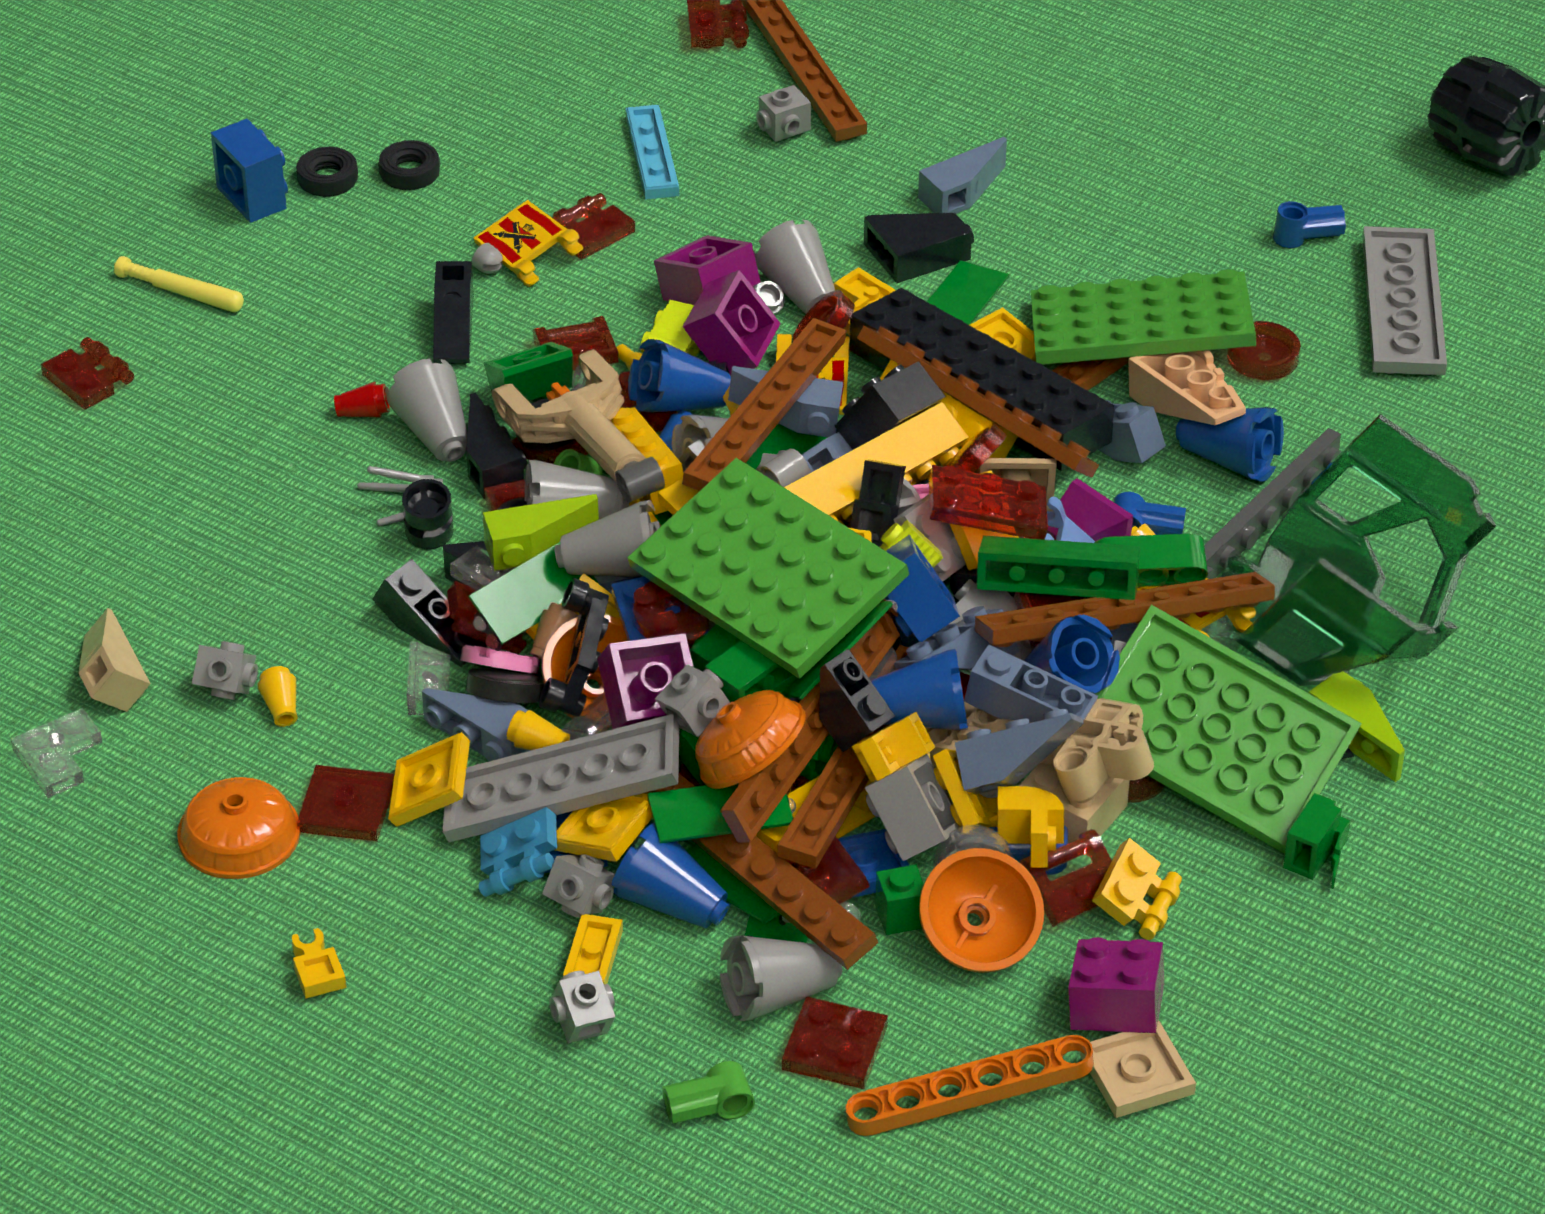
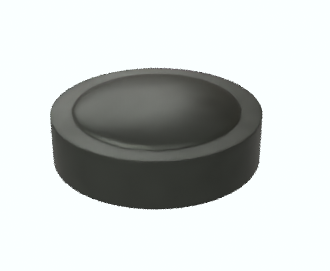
[466,668,545,703]

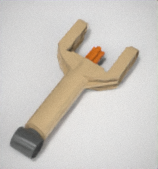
[492,349,665,503]

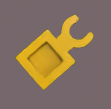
[292,928,346,999]

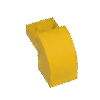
[852,712,936,783]
[998,786,1064,868]

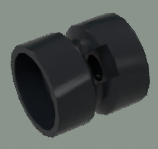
[402,479,454,550]

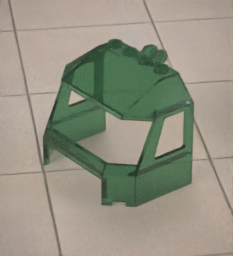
[1221,414,1496,686]

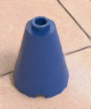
[628,339,731,413]
[1176,407,1284,482]
[1023,614,1120,694]
[871,649,968,730]
[611,823,730,928]

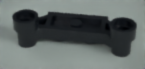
[539,578,609,717]

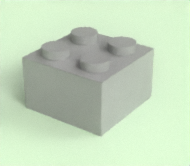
[865,754,962,861]

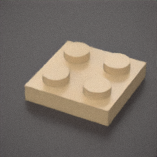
[1080,1021,1196,1118]

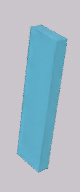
[626,105,679,199]

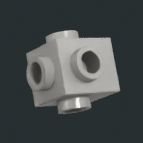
[756,85,811,142]
[192,641,258,700]
[655,664,730,737]
[542,854,615,918]
[549,971,616,1043]

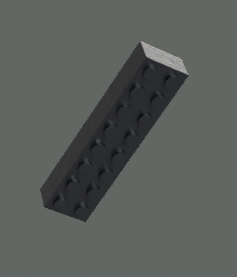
[849,288,1114,471]

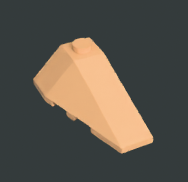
[1129,350,1246,425]

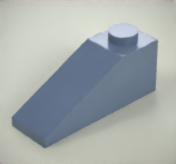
[728,366,843,437]

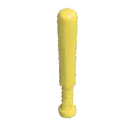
[114,256,244,313]

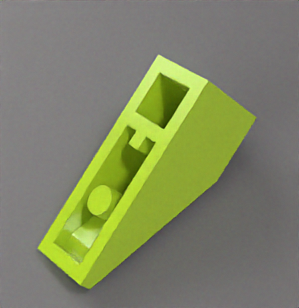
[483,494,599,571]
[1309,669,1405,782]

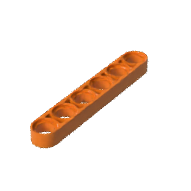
[846,1035,1094,1136]

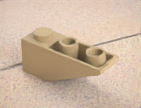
[79,608,151,712]

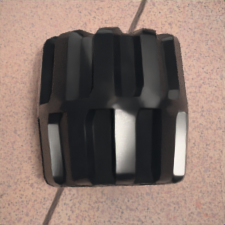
[1427,55,1545,176]

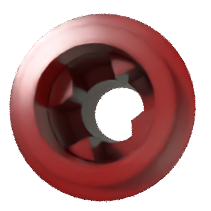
[334,381,390,418]

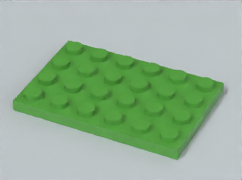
[1031,269,1256,365]
[627,458,910,679]
[1095,604,1362,854]

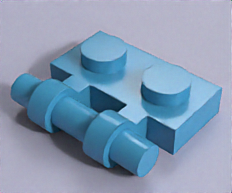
[479,807,557,897]

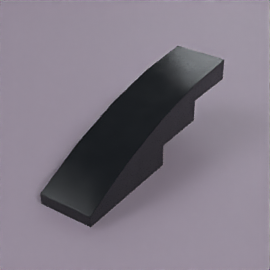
[850,459,906,547]

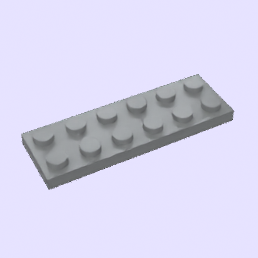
[1362,226,1447,375]
[442,714,679,842]

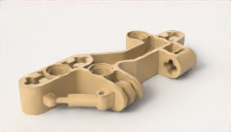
[925,698,1154,801]

